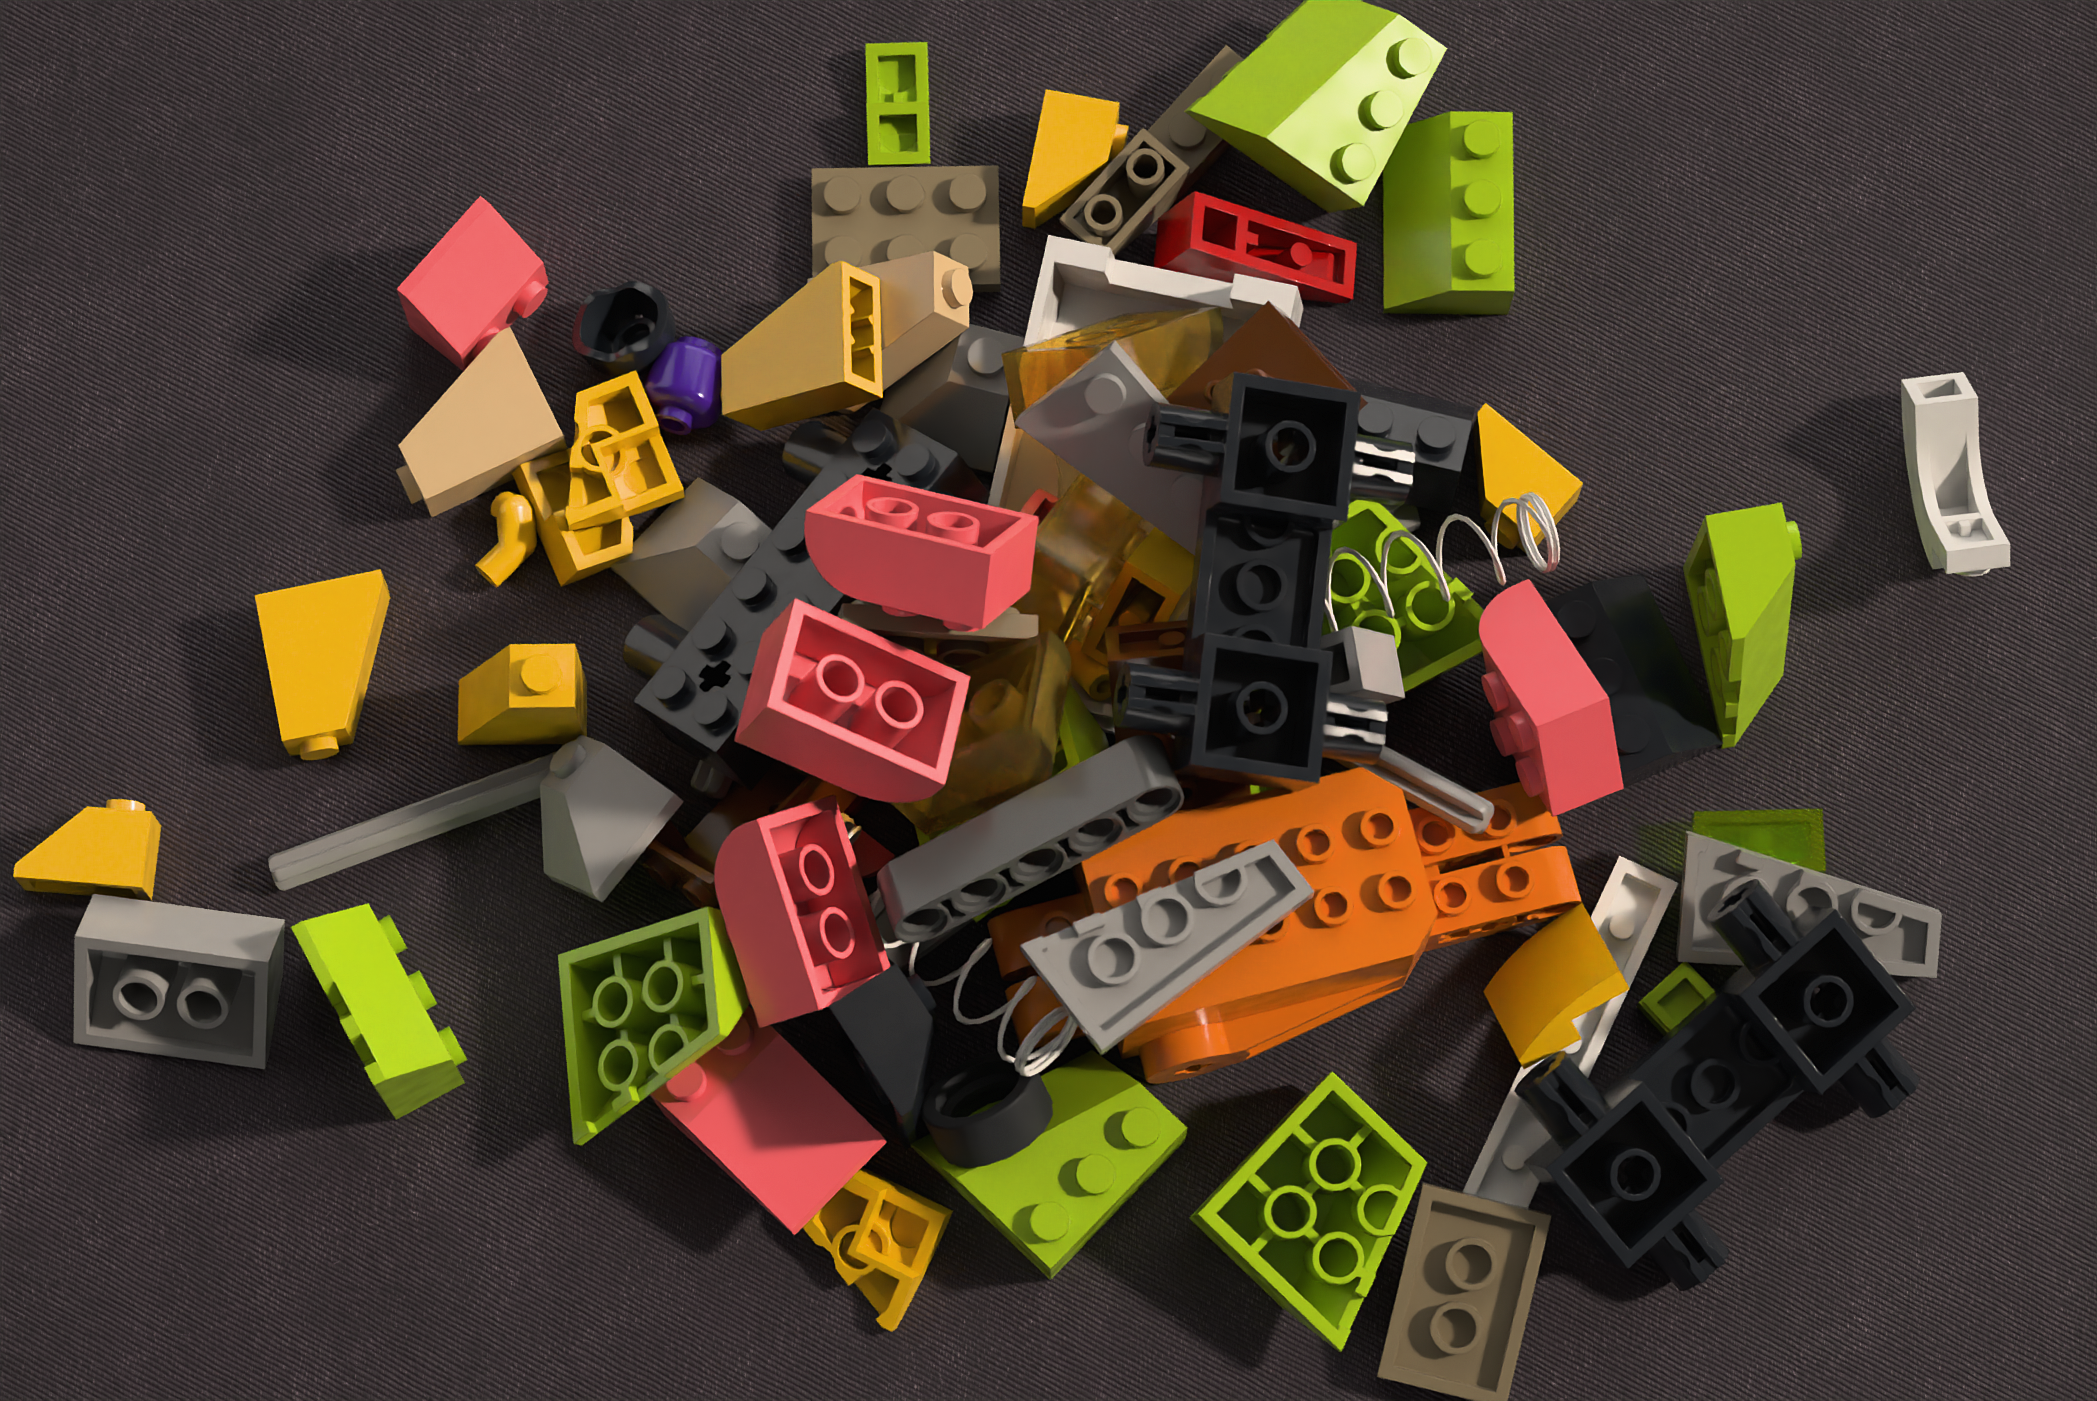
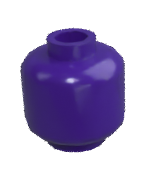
[643,336,723,435]

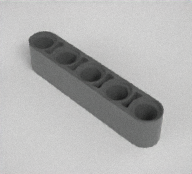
[876,734,1184,943]

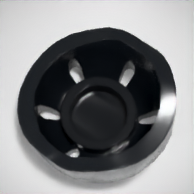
[572,281,676,377]

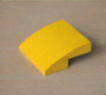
[1483,903,1630,1069]

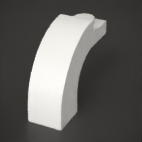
[1901,372,2010,577]

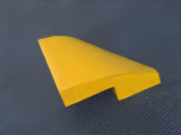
[565,370,685,530]
[512,448,633,587]
[803,1167,953,1332]

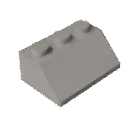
[74,894,285,1069]

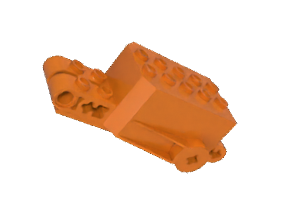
[987,767,1582,1083]

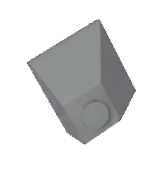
[880,324,1025,477]
[611,477,772,632]
[540,734,684,902]

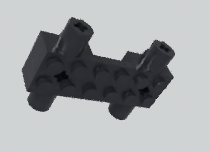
[1113,372,1415,792]
[623,407,990,791]
[1514,879,1920,1291]

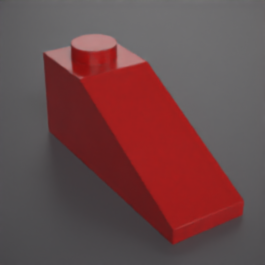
[1154,191,1357,304]

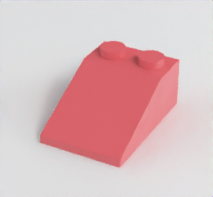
[650,1006,887,1236]

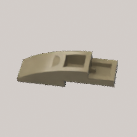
[1059,45,1244,256]

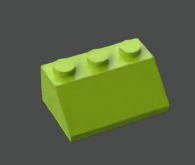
[1383,111,1515,315]

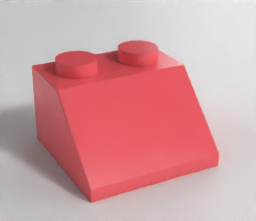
[397,196,549,372]

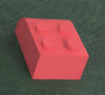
[804,474,1038,632]
[1479,579,1624,817]
[734,598,970,803]
[714,795,891,1028]

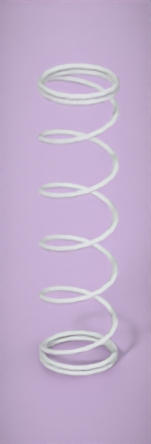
[1324,491,1560,632]
[841,813,1077,1077]

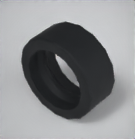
[922,1051,1053,1168]

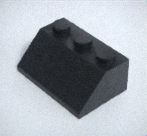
[1282,376,1475,515]
[1544,574,1723,796]
[829,964,939,1150]

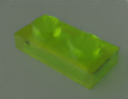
[1691,808,1826,874]

